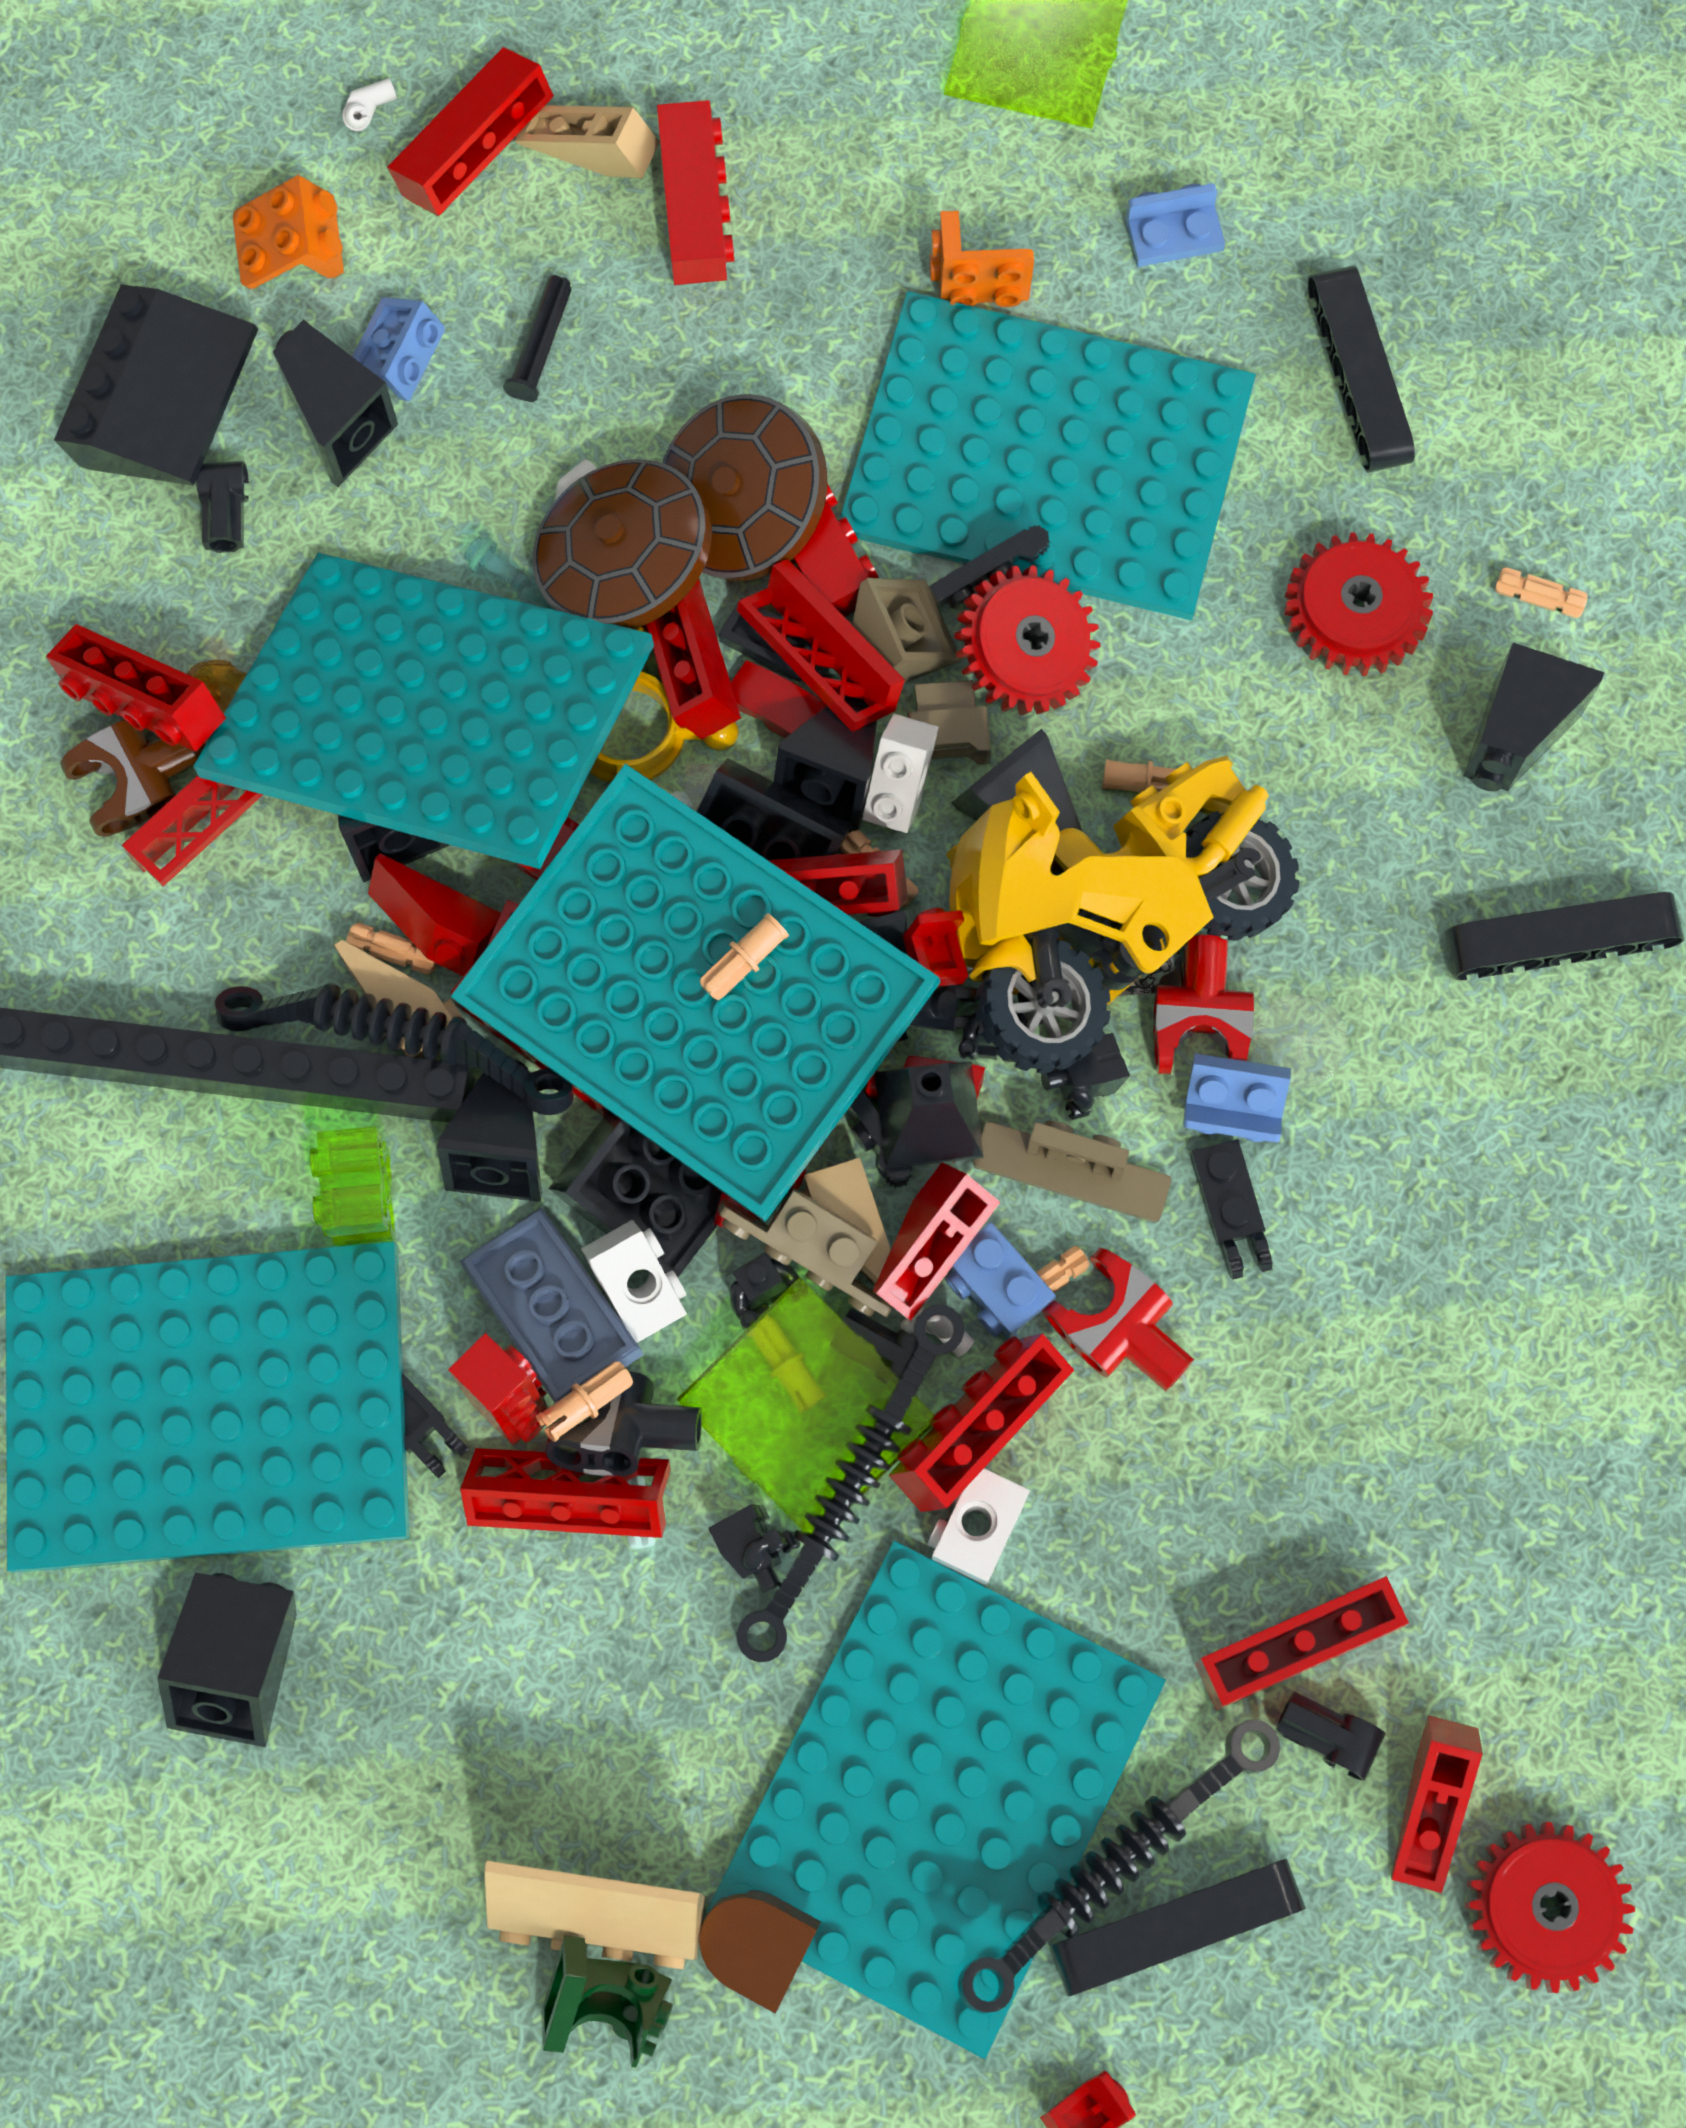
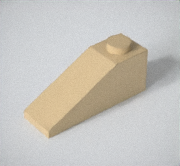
[514,105,660,178]
[334,940,463,1060]
[801,1157,891,1285]

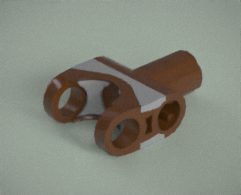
[60,720,206,837]

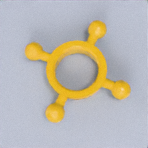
[589,626,739,783]

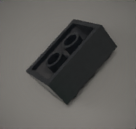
[696,758,853,860]

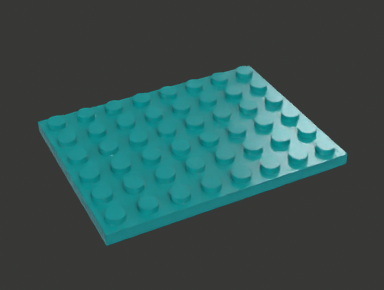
[839,291,1256,621]
[194,552,654,869]
[450,764,941,1222]
[6,1241,410,1573]
[706,1541,1166,2059]

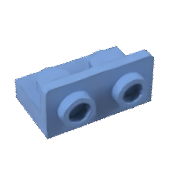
[1125,183,1225,267]
[352,297,445,401]
[1183,1053,1291,1142]

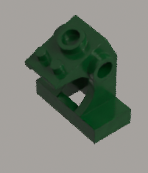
[541,1936,674,2068]

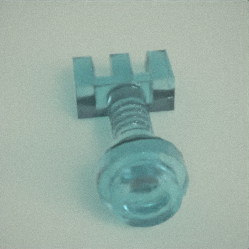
[464,536,552,609]

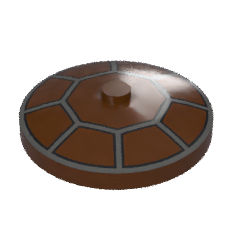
[662,394,828,581]
[533,459,712,629]

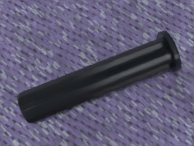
[503,275,572,402]

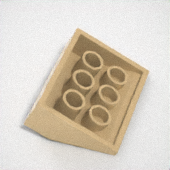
[484,1861,707,1969]

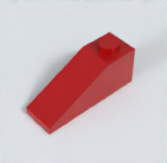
[368,854,501,976]
[873,1162,1000,1321]
[1391,1715,1483,1893]

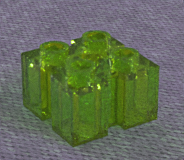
[310,1126,396,1246]

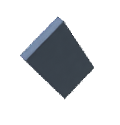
[459,1208,644,1403]

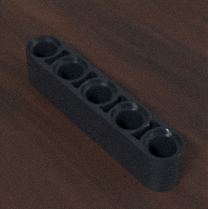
[1308,265,1415,473]
[1445,892,1685,981]
[1050,1858,1306,1997]

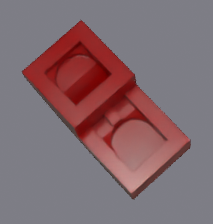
[731,660,827,738]

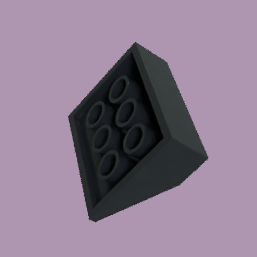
[54,284,259,486]
[548,1111,722,1278]

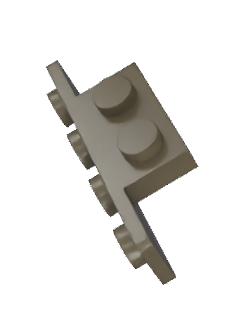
[973,1121,1172,1223]
[718,1188,892,1317]

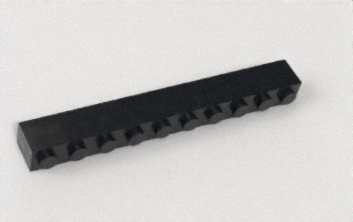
[0,1007,475,1123]

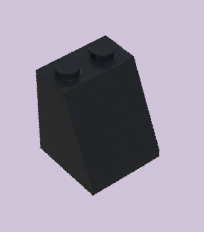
[273,319,398,487]
[1463,643,1605,792]
[157,1572,297,1747]

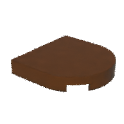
[699,1890,821,2014]

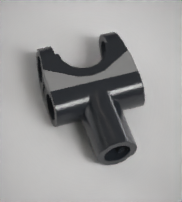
[545,1371,702,1476]

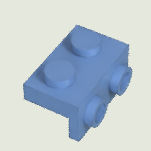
[945,1222,1056,1340]

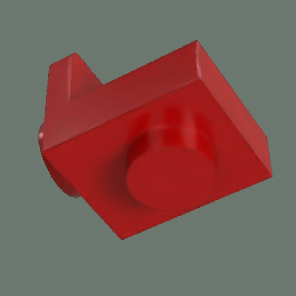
[903,908,969,987]
[1040,2071,1136,2128]

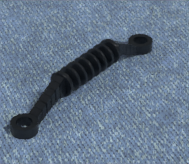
[215,983,574,1115]
[737,1305,964,1662]
[958,1719,1280,2014]

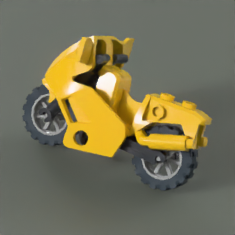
[946,756,1299,1073]

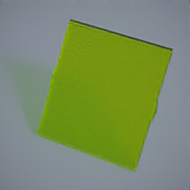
[944,0,1128,129]
[677,1277,935,1533]

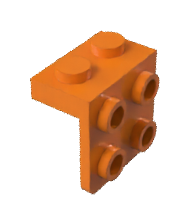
[233,175,344,289]
[929,211,1034,307]

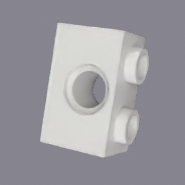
[862,714,939,833]
[581,1220,687,1343]
[927,1469,1030,1587]

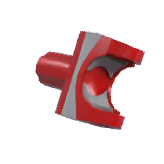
[1153,935,1254,1075]
[1042,1248,1195,1392]

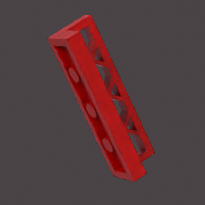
[736,559,905,732]
[121,775,263,887]
[460,1448,671,1538]

